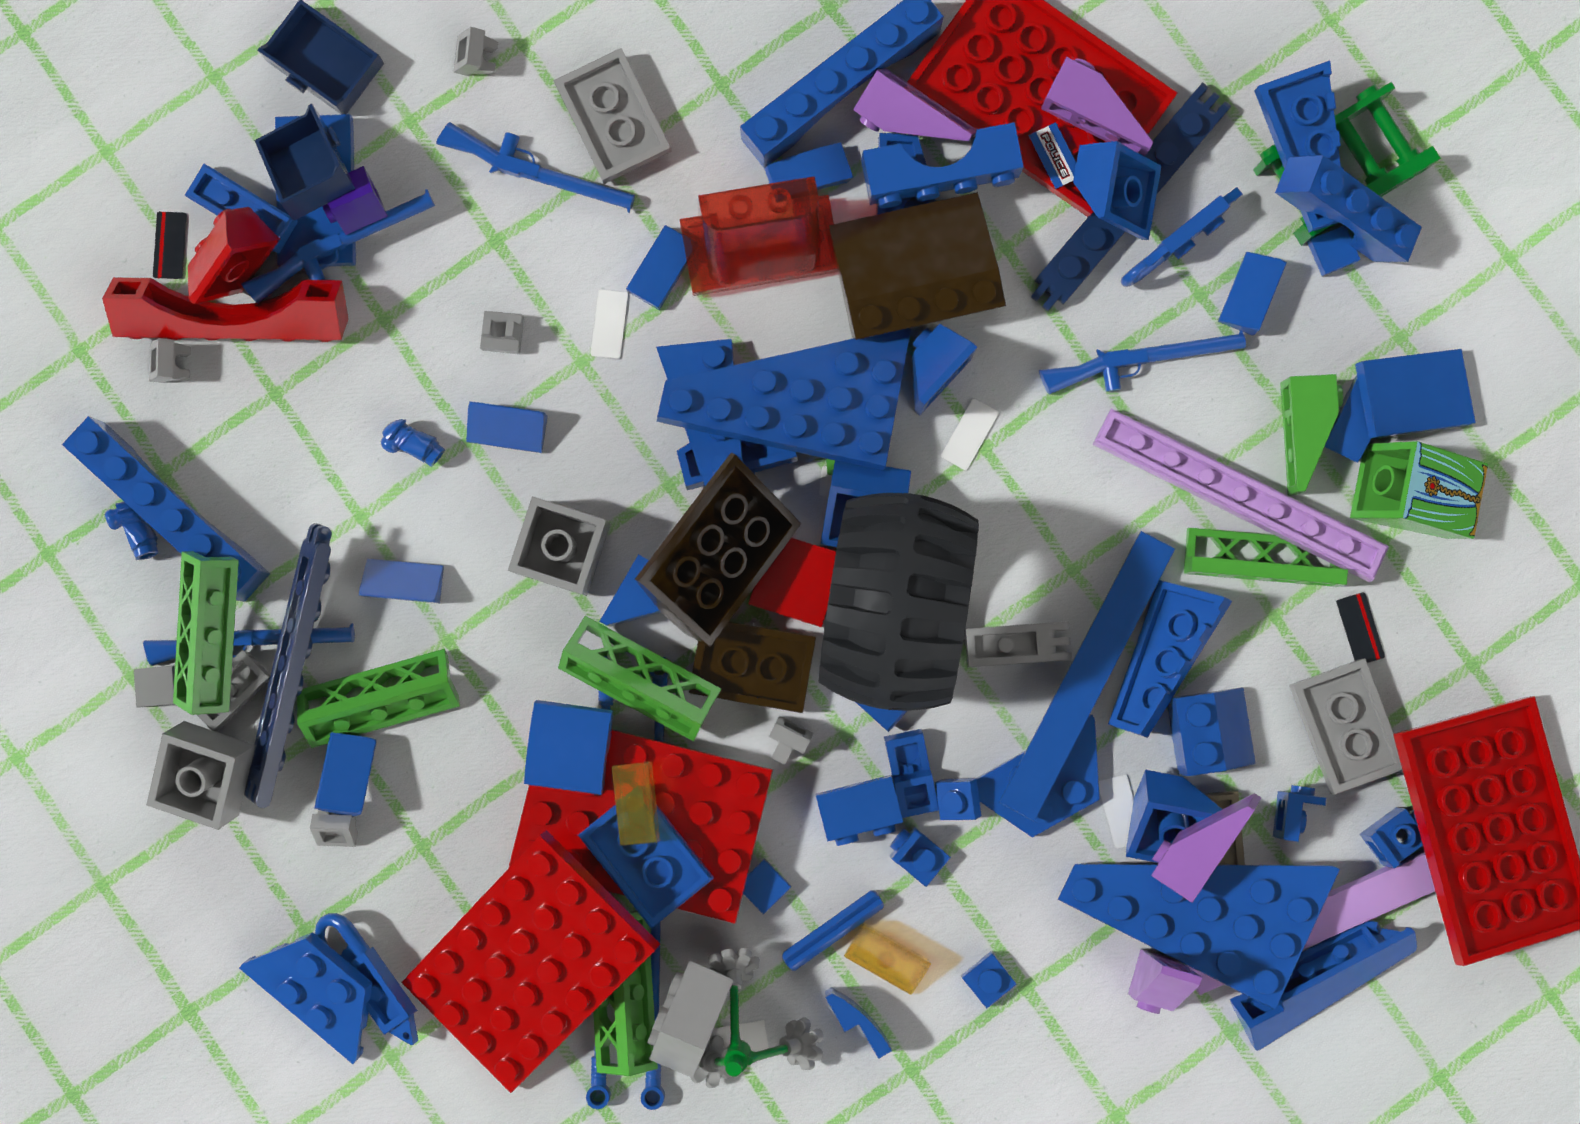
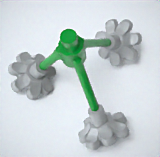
[690,948,824,1088]

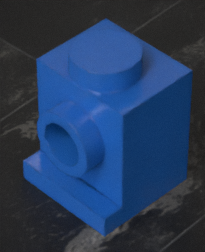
[1360,807,1423,869]

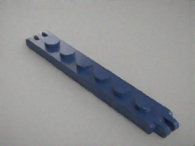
[1031,82,1232,311]
[244,523,332,808]

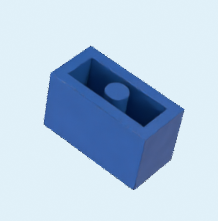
[816,775,903,846]

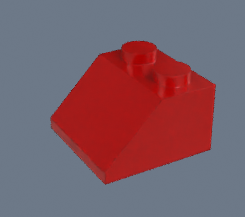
[188,207,280,304]

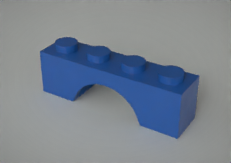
[861,122,1024,208]
[1275,155,1422,262]

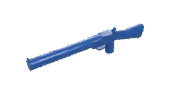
[436,122,635,213]
[241,189,435,304]
[1039,330,1246,395]
[143,623,355,666]

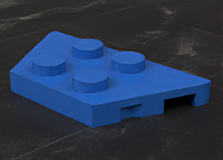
[977,714,1100,838]
[239,932,372,1064]

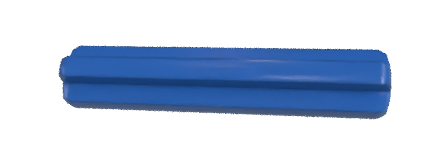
[782,890,884,971]

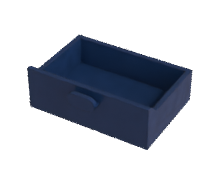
[257,0,384,114]
[254,104,355,221]

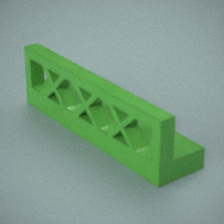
[1184,528,1348,587]
[173,551,239,715]
[558,616,721,742]
[297,649,460,748]
[593,910,658,1076]

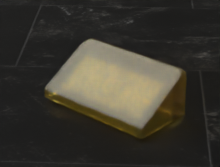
[612,761,660,845]
[844,923,931,995]

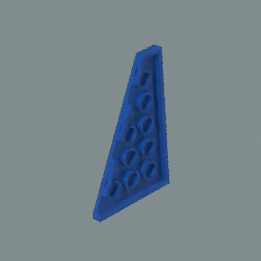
[656,328,911,471]
[1057,864,1340,1009]

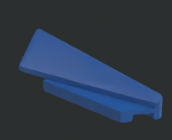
[1230,921,1417,1051]

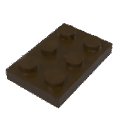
[689,622,816,713]

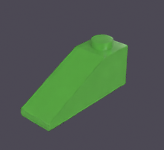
[1280,374,1343,495]

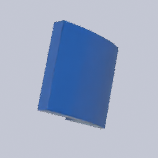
[524,700,613,795]

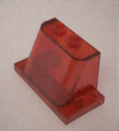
[679,176,838,296]

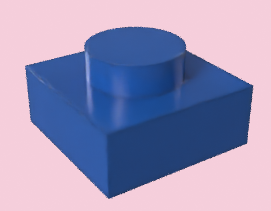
[935,778,982,820]
[961,951,1016,1009]

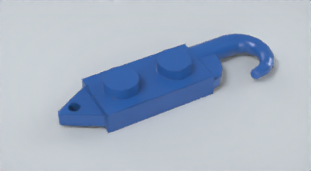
[1121,187,1243,287]
[315,913,418,1045]

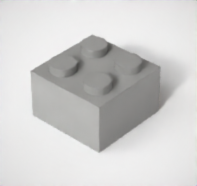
[508,496,611,596]
[146,721,256,830]
[647,961,734,1078]

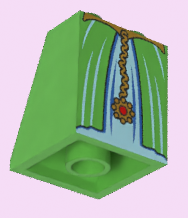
[1350,441,1488,539]

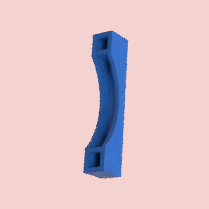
[740,0,944,168]
[62,416,270,602]

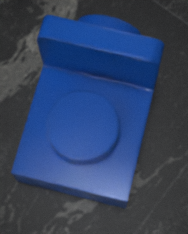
[1272,785,1326,842]
[889,827,951,887]

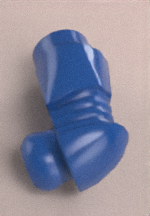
[381,419,445,467]
[105,502,159,560]

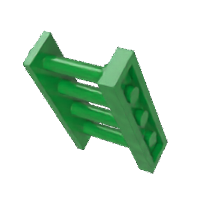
[1253,81,1441,246]

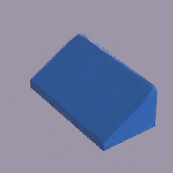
[1218,252,1287,336]
[466,401,548,453]
[359,558,444,604]
[314,732,376,817]

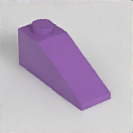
[1041,57,1153,156]
[853,68,976,141]
[1151,793,1262,903]
[1128,949,1202,1014]

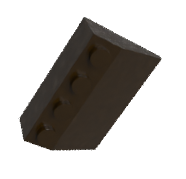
[828,192,1006,340]
[635,453,802,647]

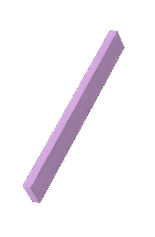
[1093,409,1389,582]
[1186,850,1435,995]

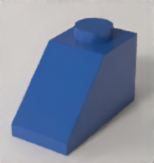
[599,554,661,627]

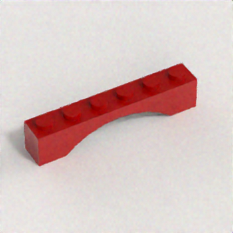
[102,277,349,342]

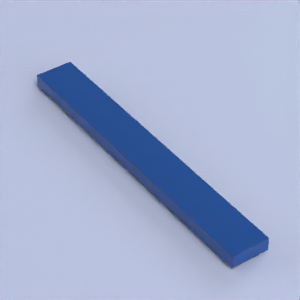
[999,531,1175,822]

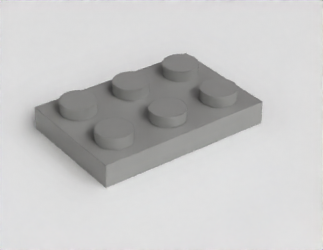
[553,48,672,184]
[1289,658,1403,795]

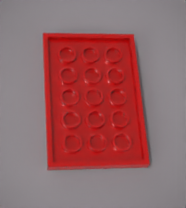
[907,0,1178,217]
[1393,696,1580,966]
[509,730,773,924]
[401,830,660,1093]

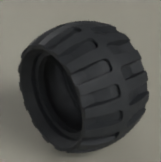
[818,493,979,711]

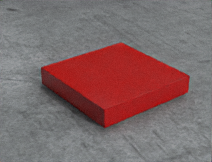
[748,537,836,627]

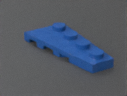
[1254,60,1344,233]
[656,339,743,486]
[1108,580,1232,738]

